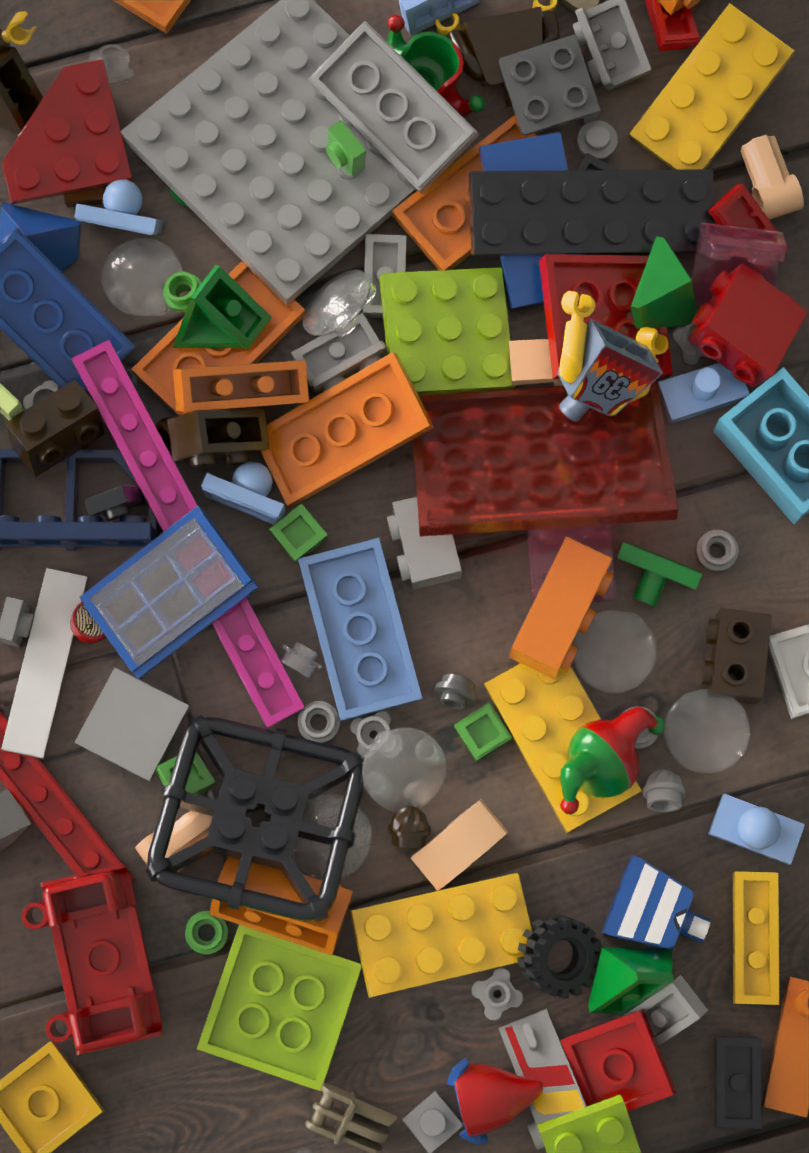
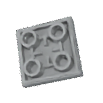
[74,668,191,782]

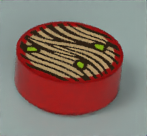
[70,602,114,644]

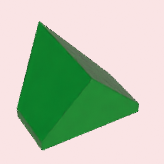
[631,236,697,329]
[173,265,272,350]
[588,947,674,1014]

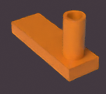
[761,977,809,1118]

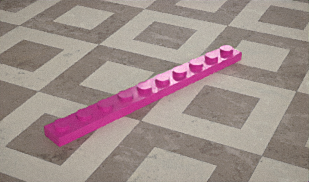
[72,340,305,728]

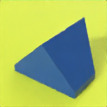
[0,202,81,272]

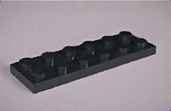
[469,169,716,257]

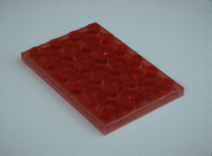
[413,380,678,537]

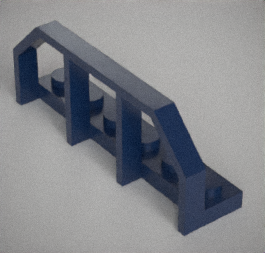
[0,449,159,551]

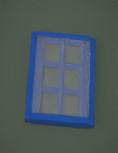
[79,506,259,679]

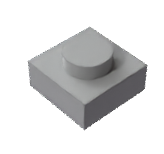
[0,597,34,647]
[402,1090,464,1153]

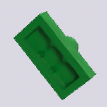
[617,541,702,607]

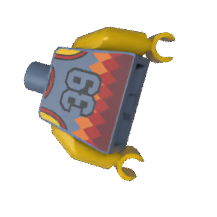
[558,291,669,422]

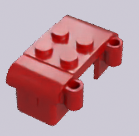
[22,863,163,1055]

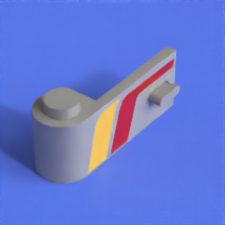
[498,1009,587,1150]

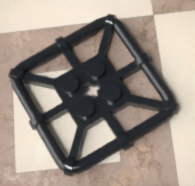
[145,715,366,923]

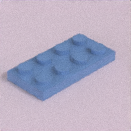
[298,538,423,722]

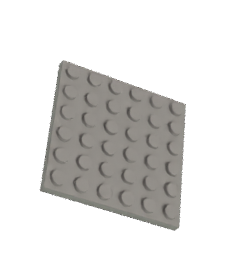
[120,0,463,306]

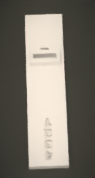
[1,568,87,759]

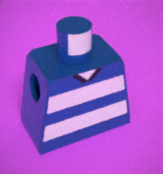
[601,855,711,950]

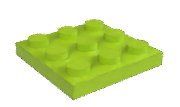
[379,267,516,396]
[197,925,362,1091]

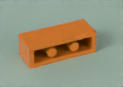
[173,360,309,412]
[508,536,614,680]
[210,856,353,955]

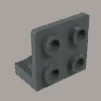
[499,34,601,136]

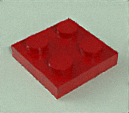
[560,1008,676,1112]

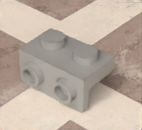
[572,0,653,91]
[291,313,387,396]

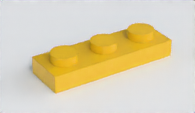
[733,872,779,1005]

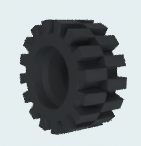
[517,914,602,999]

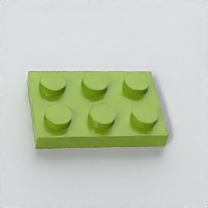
[537,1095,641,1153]

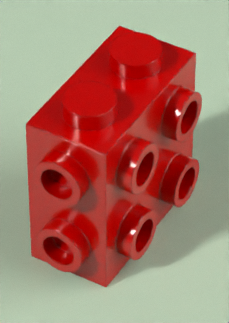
[688,263,808,387]

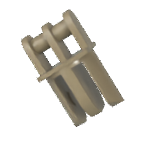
[305,1083,398,1153]

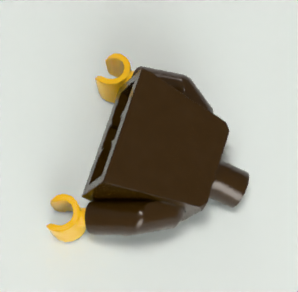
[435,0,560,107]
[0,11,43,135]

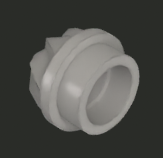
[643,769,686,812]

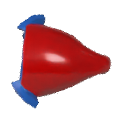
[447,1058,543,1145]

